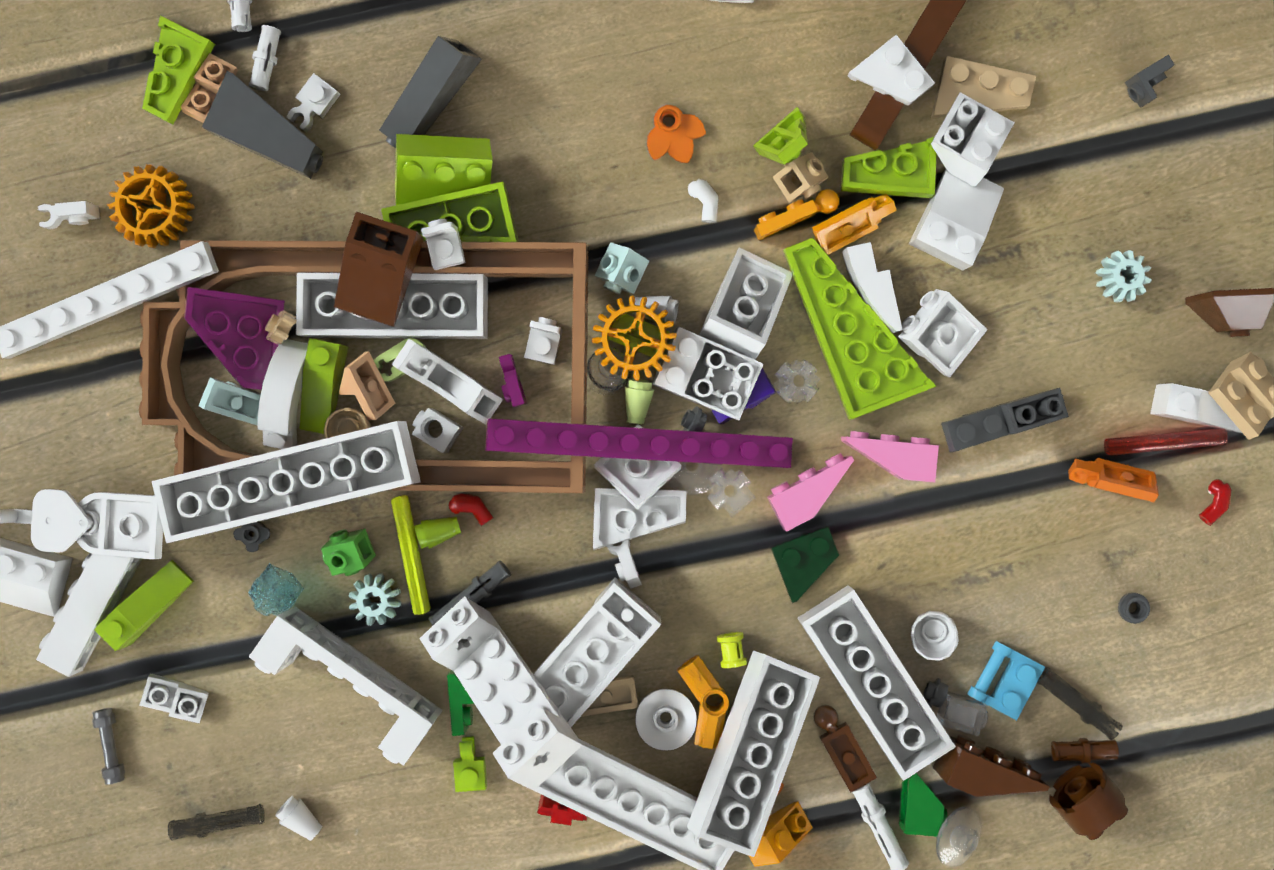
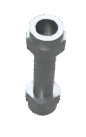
[92,708,125,785]

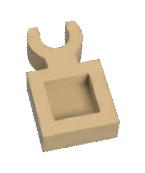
[265,311,297,344]

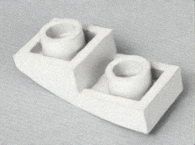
[139,673,209,723]

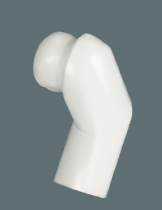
[688,179,718,223]

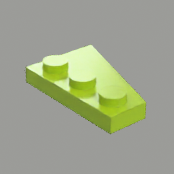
[142,15,215,125]
[841,137,937,199]

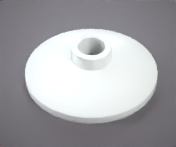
[636,689,697,750]

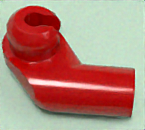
[1199,479,1232,526]
[448,493,494,526]

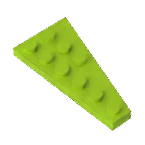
[783,238,936,420]

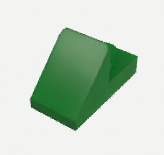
[447,670,474,736]

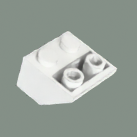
[931,92,1015,187]

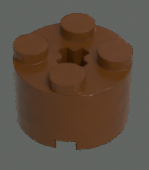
[1049,763,1128,840]

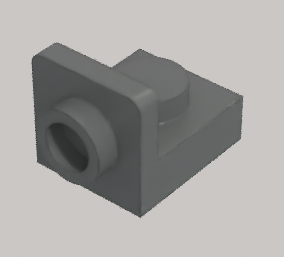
[1125,55,1175,108]

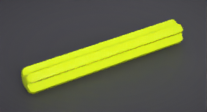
[391,495,430,615]

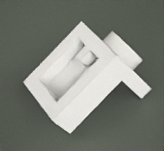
[421,219,466,270]
[524,317,562,365]

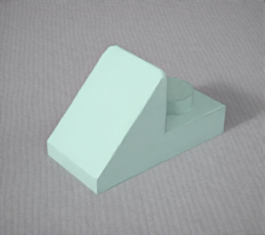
[199,377,261,426]

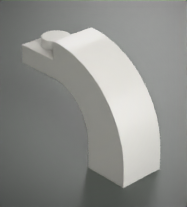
[258,339,308,449]
[392,339,503,425]

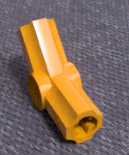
[677,655,729,749]

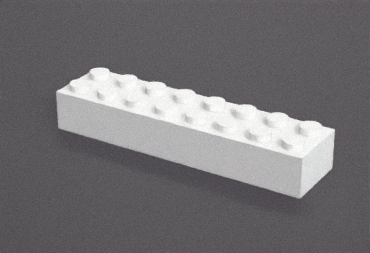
[152,421,421,543]

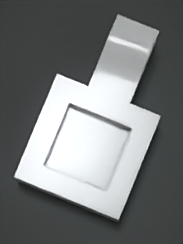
[38,201,100,229]
[607,540,642,589]

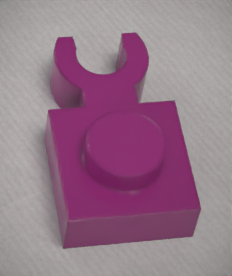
[498,354,527,407]

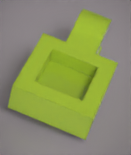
[453,736,487,792]

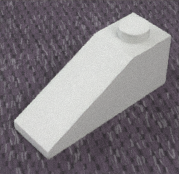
[1150,383,1242,433]

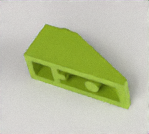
[299,338,348,434]
[94,560,194,651]

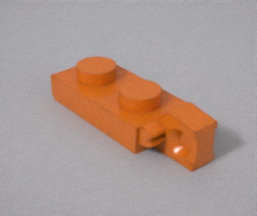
[1068,458,1159,502]

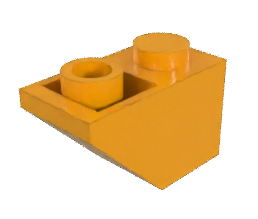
[748,801,813,867]

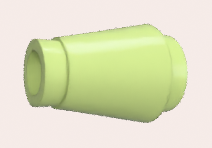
[624,378,655,424]

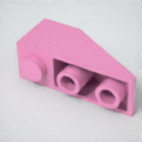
[841,431,939,483]
[767,453,854,531]

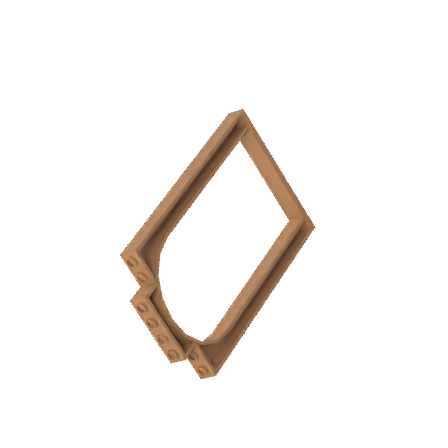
[139,240,589,493]

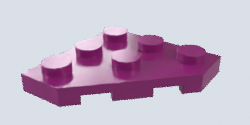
[184,287,285,390]

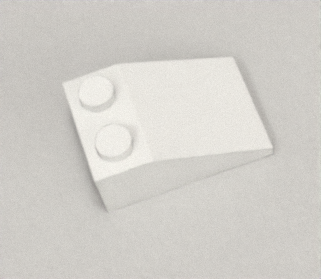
[909,169,1004,271]
[699,247,793,360]

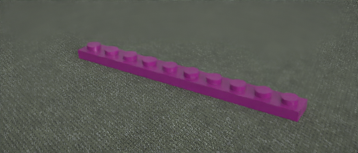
[485,418,793,468]

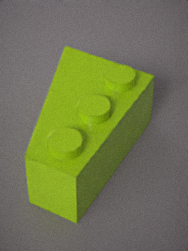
[395,134,493,205]

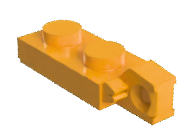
[812,194,897,255]

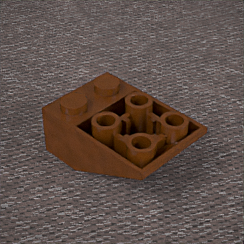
[334,211,424,327]
[933,734,1050,797]

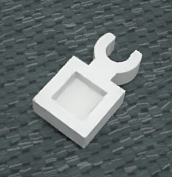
[287,73,341,132]

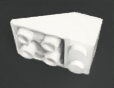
[652,327,763,421]

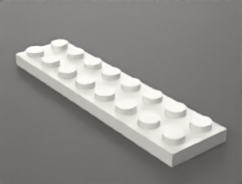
[507,738,735,870]

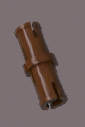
[1051,738,1119,763]

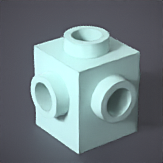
[595,242,649,294]

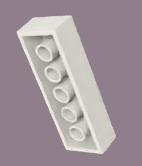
[296,273,488,339]
[797,585,956,781]
[687,651,820,857]

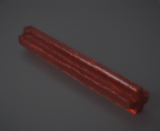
[1104,428,1228,455]

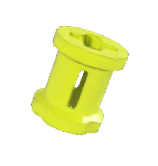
[716,632,747,668]

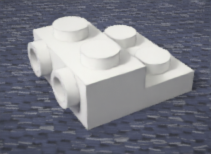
[898,289,988,377]

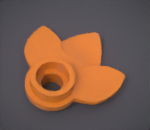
[647,105,706,163]

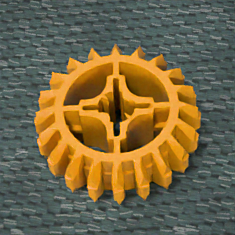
[107,164,195,248]
[592,296,677,380]

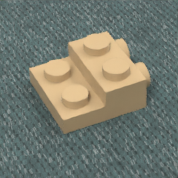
[1208,352,1274,440]

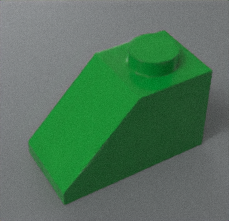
[898,773,948,837]

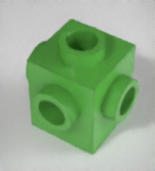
[321,528,376,576]

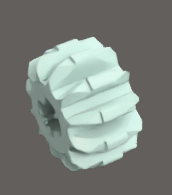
[1095,250,1152,303]
[349,573,402,626]

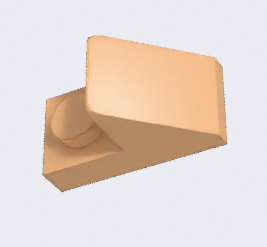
[339,352,396,420]

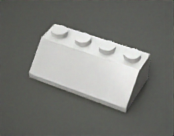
[0,538,73,617]

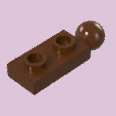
[813,705,877,792]

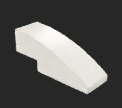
[842,242,903,333]

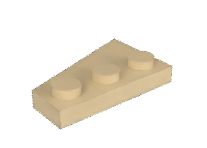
[931,56,1036,118]

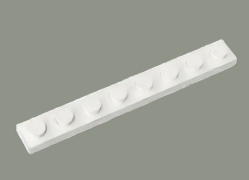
[0,241,219,359]

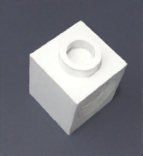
[412,408,464,453]

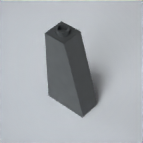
[379,36,482,148]
[202,71,323,179]

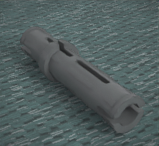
[429,561,512,626]

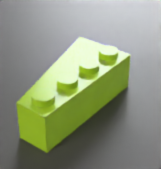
[381,181,519,242]

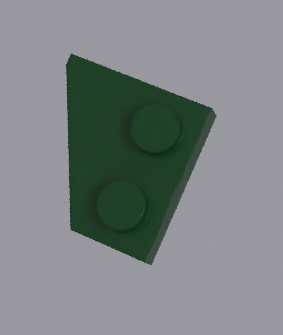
[770,526,839,603]

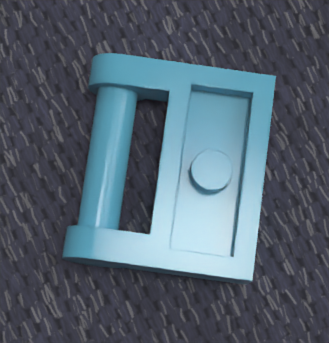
[967,641,1045,721]

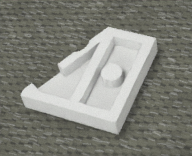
[847,35,935,106]

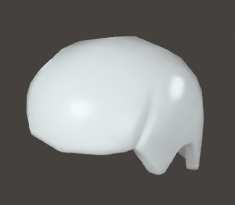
[911,611,959,661]

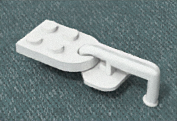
[0,489,163,559]

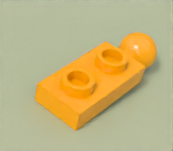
[754,189,840,241]

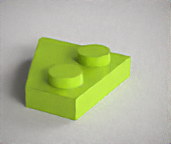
[753,107,808,165]

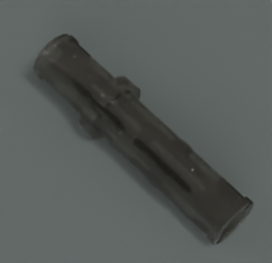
[1037,667,1123,740]
[168,804,265,841]

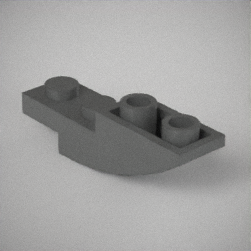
[941,388,1069,452]

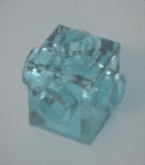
[248,563,304,616]

